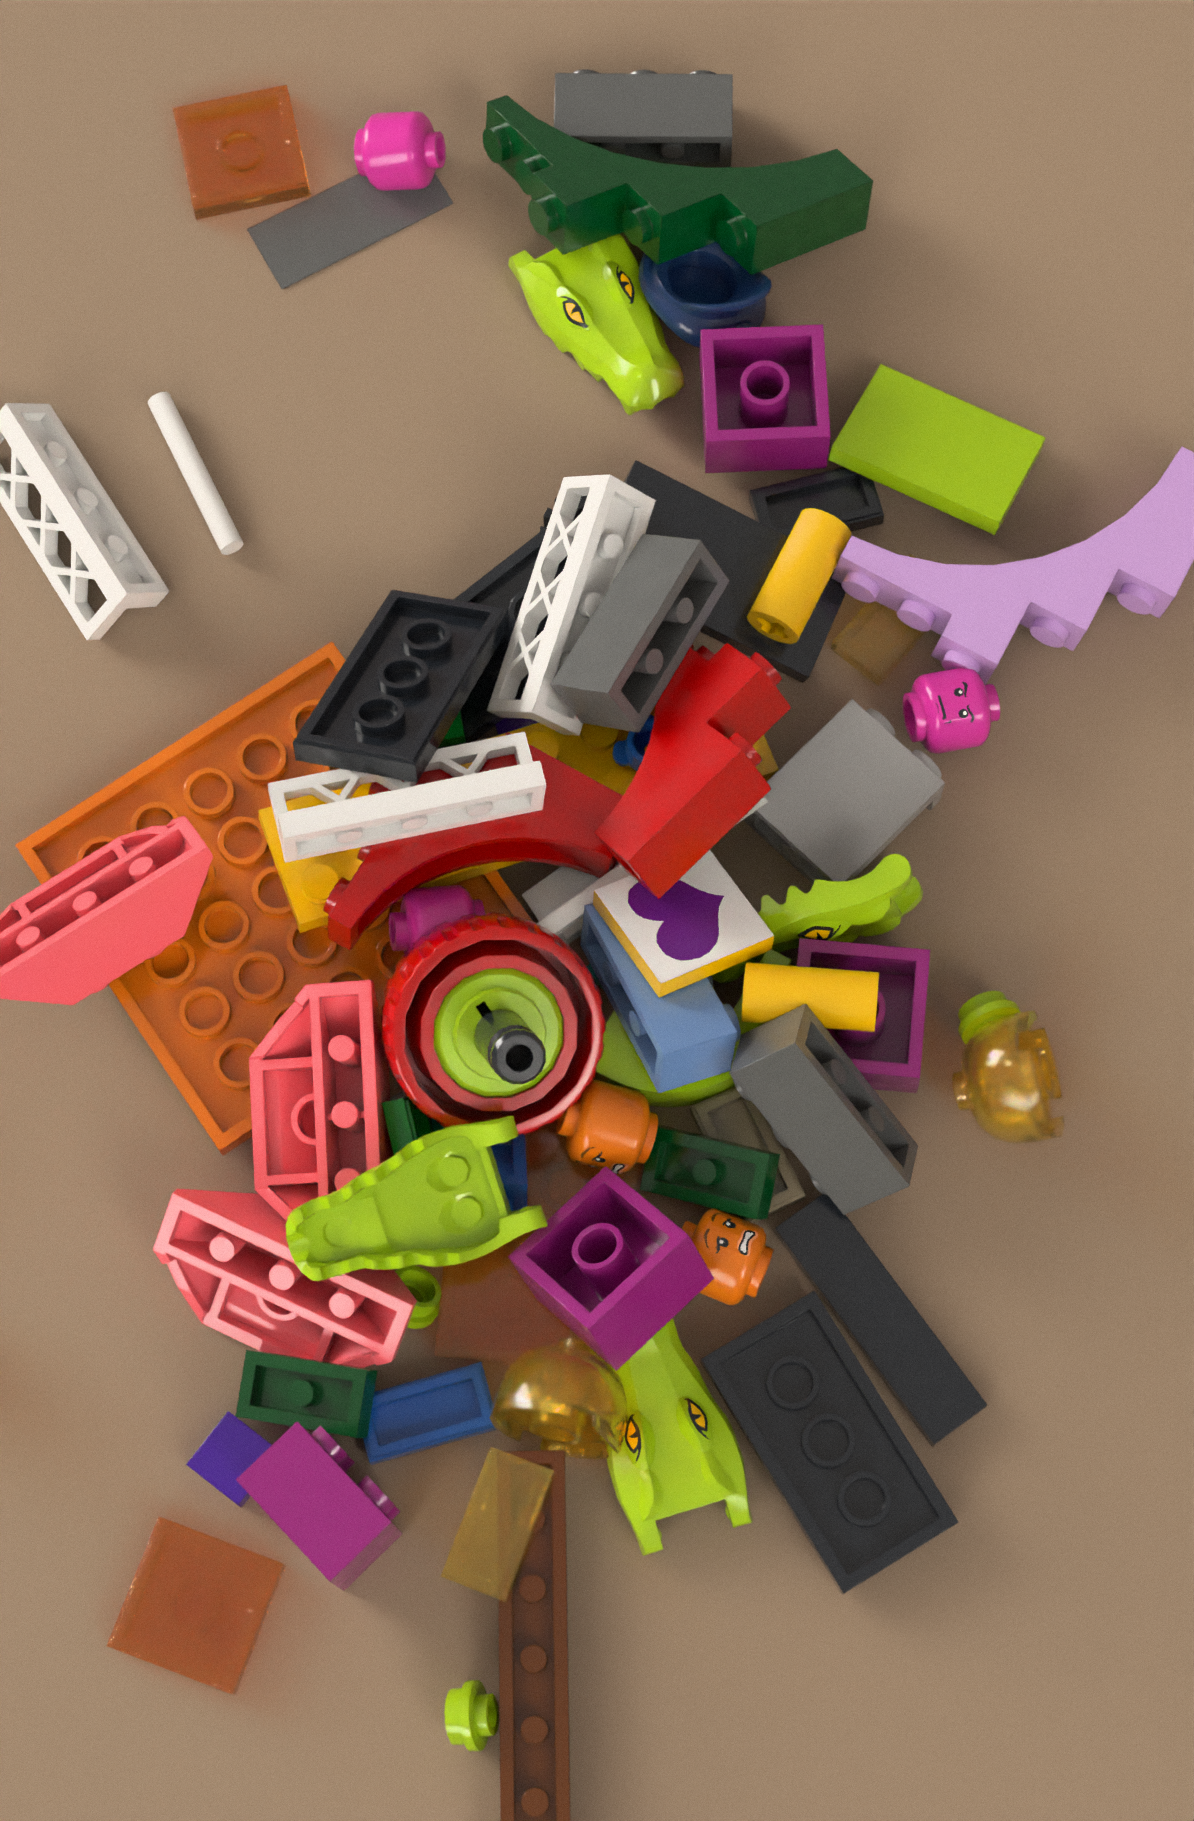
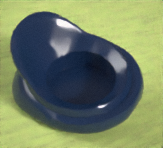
[638,242,772,348]

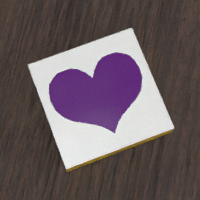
[593,850,774,998]

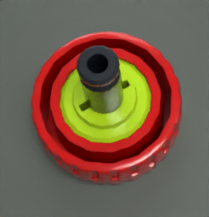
[380,912,606,1135]

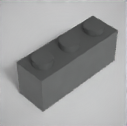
[554,69,733,168]
[551,534,729,733]
[730,1004,918,1215]

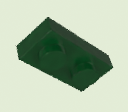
[640,1125,780,1220]
[235,1350,378,1438]

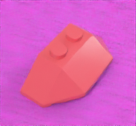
[0,816,213,1005]
[249,980,393,1221]
[153,1189,417,1368]

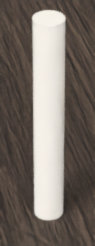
[148,392,244,555]

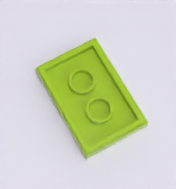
[828,364,1046,535]

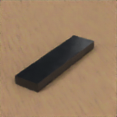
[774,1194,987,1447]

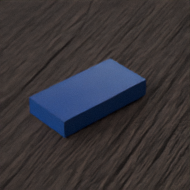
[363,1362,500,1465]

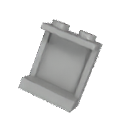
[745,699,945,884]

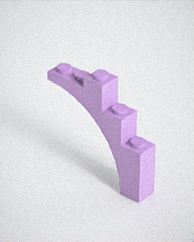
[832,447,1194,684]

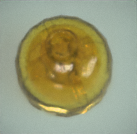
[952,1010,1064,1143]
[489,1338,629,1459]

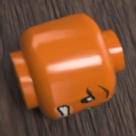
[556,1080,658,1174]
[682,1208,774,1305]

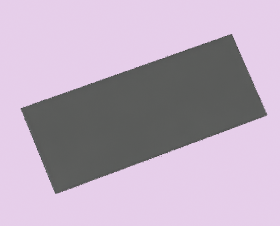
[247,174,454,289]

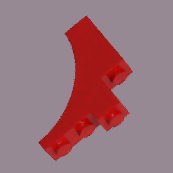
[593,643,791,899]
[323,732,623,951]

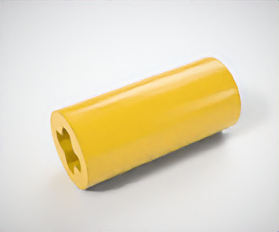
[747,508,852,644]
[741,962,879,1032]

